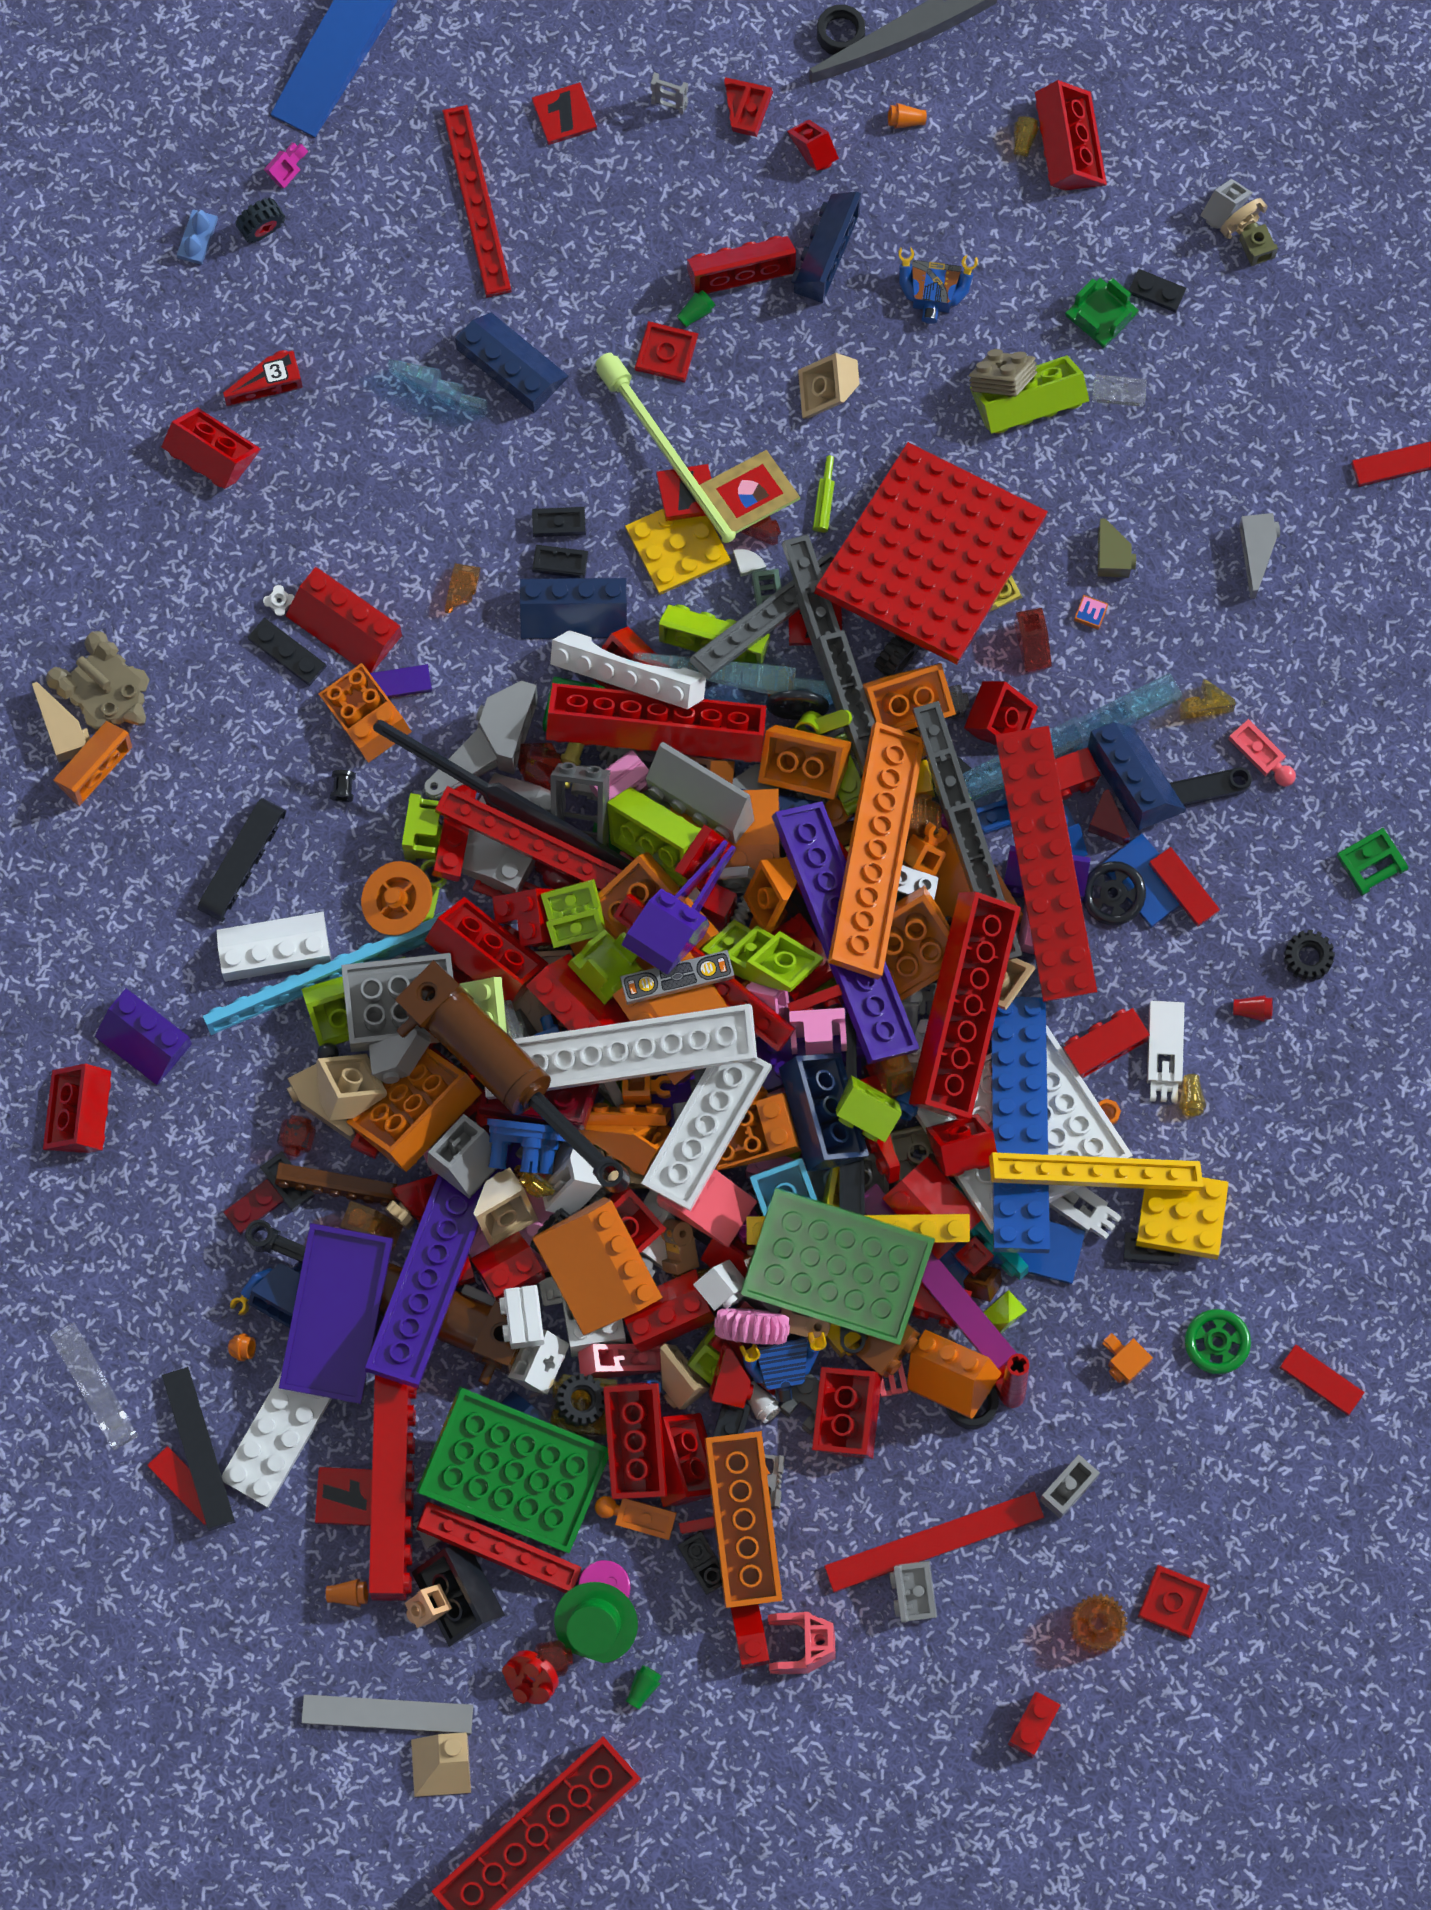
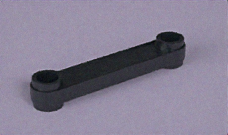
[1123,767,1252,814]

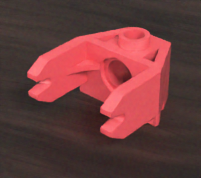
[768,1612,836,1674]

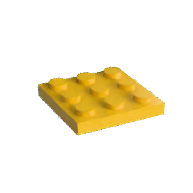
[625,509,731,595]
[1136,1177,1229,1260]

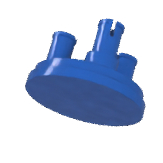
[487,1118,565,1175]

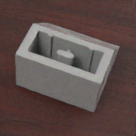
[427,1114,498,1199]

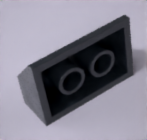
[411,1545,505,1647]

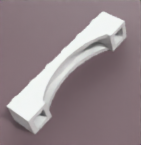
[550,630,706,709]

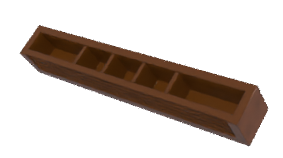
[275,1163,398,1206]

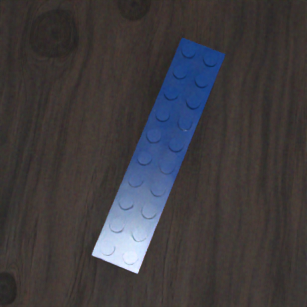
[991,997,1050,1253]

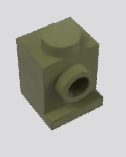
[1239,223,1278,266]

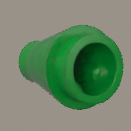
[676,290,716,328]
[626,1665,662,1709]

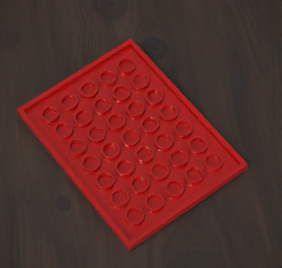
[814,442,1048,665]

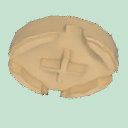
[1220,198,1267,239]

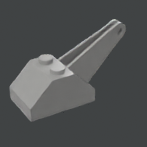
[424,681,538,799]

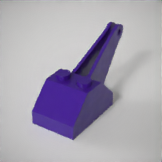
[621,840,736,975]

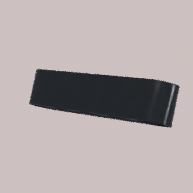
[198,798,286,922]

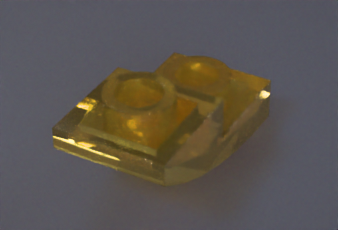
[513,1165,555,1198]

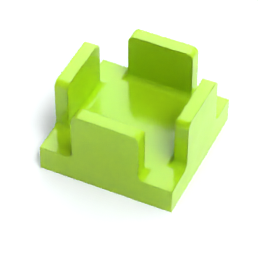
[402,793,441,861]
[567,929,644,1005]

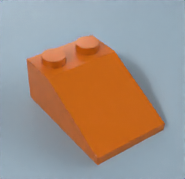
[862,663,956,731]

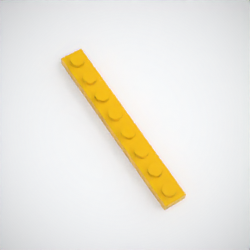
[989,1152,1203,1191]
[746,1214,970,1245]

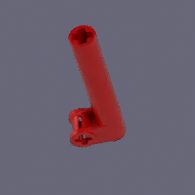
[994,1354,1030,1408]

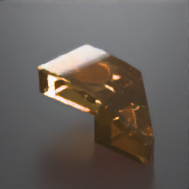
[445,563,481,614]

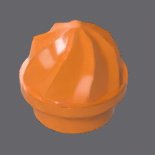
[228,1333,256,1361]

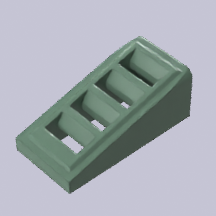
[751,569,781,607]

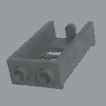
[551,762,611,847]

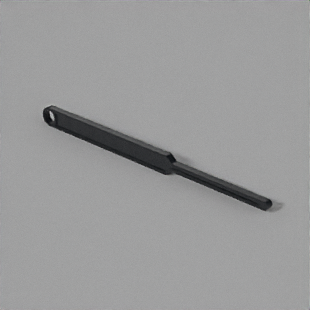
[373,720,632,870]
[839,1012,866,1354]

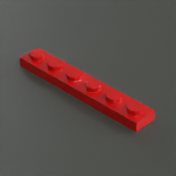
[416,1502,582,1593]

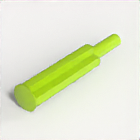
[812,455,835,533]

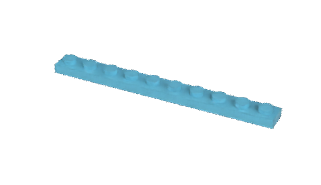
[203,911,446,1035]

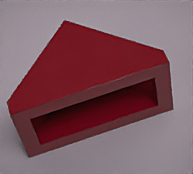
[1088,789,1130,845]

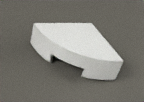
[733,549,766,577]

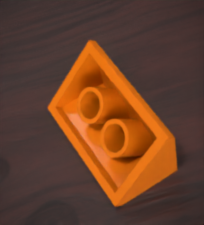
[53,721,132,807]

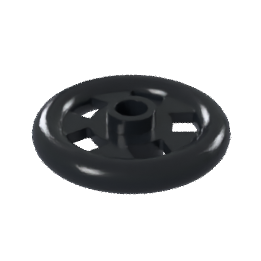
[765,690,830,720]
[1083,861,1146,926]

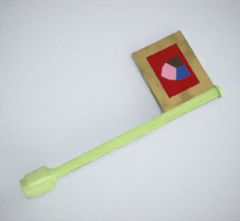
[595,353,800,543]

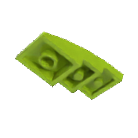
[701,919,824,992]

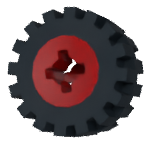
[235,198,285,243]

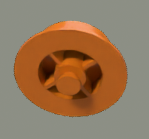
[361,861,432,936]

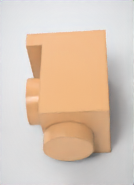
[405,1584,452,1628]

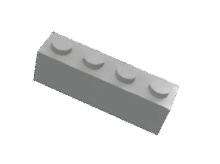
[646,742,754,844]

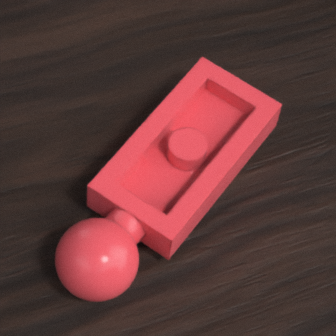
[1228,719,1296,787]

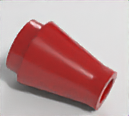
[1233,995,1273,1022]

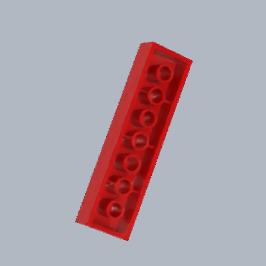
[546,683,766,762]
[909,891,1021,1119]
[369,1375,417,1601]
[431,1736,641,1910]

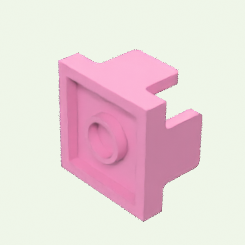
[789,1008,847,1055]

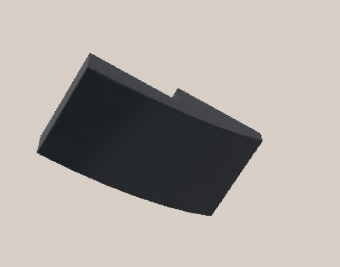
[676,1531,722,1595]

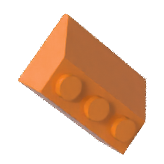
[758,725,852,800]
[907,1329,1002,1419]

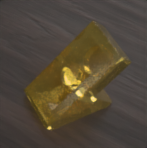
[1179,679,1236,720]

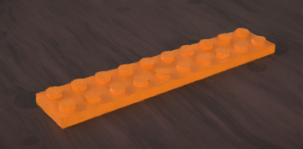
[828,722,924,980]

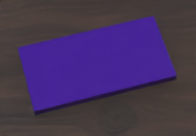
[279,1223,393,1404]

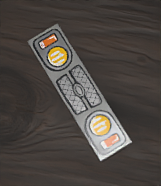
[620,950,734,1005]

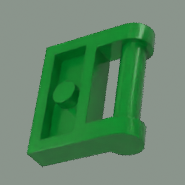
[1337,828,1408,896]

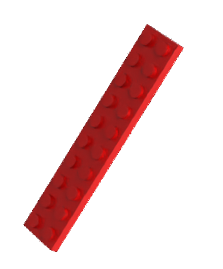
[995,726,1097,1002]

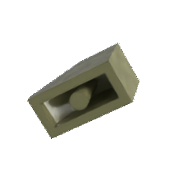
[1098,518,1136,578]

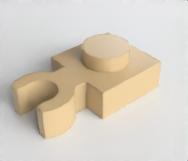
[385,1200,415,1230]

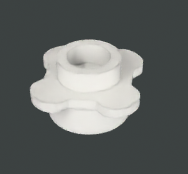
[263,585,294,616]

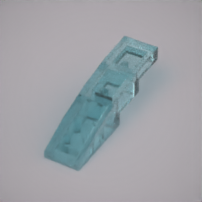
[388,359,487,418]

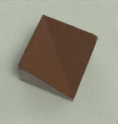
[963,1266,1002,1302]

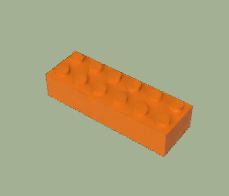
[704,1431,783,1608]

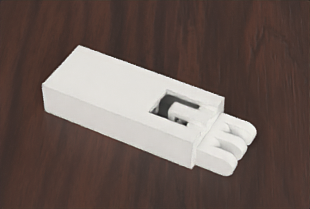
[1147,1001,1185,1103]
[1049,1186,1122,1240]

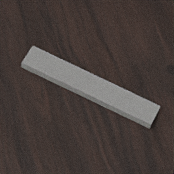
[302,1695,474,1734]

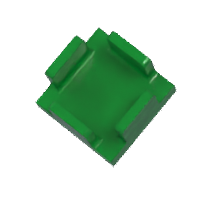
[1065,278,1139,348]

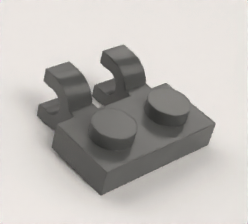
[780,1373,820,1435]

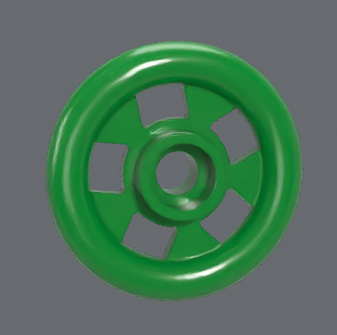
[1185,1309,1251,1374]

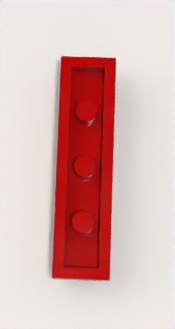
[432,784,476,882]

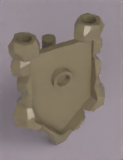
[45,631,150,729]

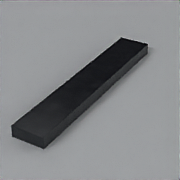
[162,1367,236,1531]

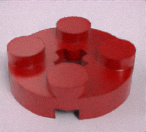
[502,1650,559,1704]

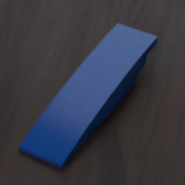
[271,0,398,138]

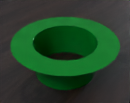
[554,1582,638,1663]

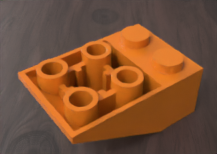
[319,663,412,763]
[716,1093,801,1171]
[578,1125,672,1176]

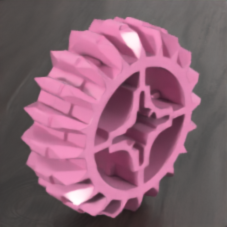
[714,1308,790,1345]

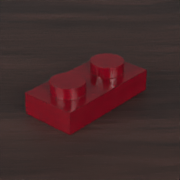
[223,1179,284,1235]

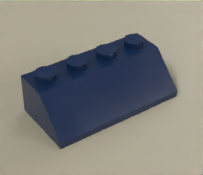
[791,192,861,303]
[455,312,569,413]
[520,578,627,639]
[1088,722,1186,830]
[779,1053,869,1171]

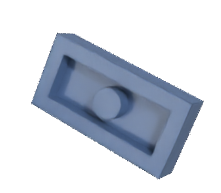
[177,210,218,265]

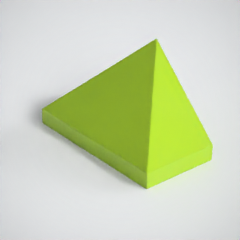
[983,1290,1027,1334]

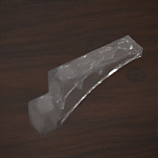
[50,1322,138,1450]

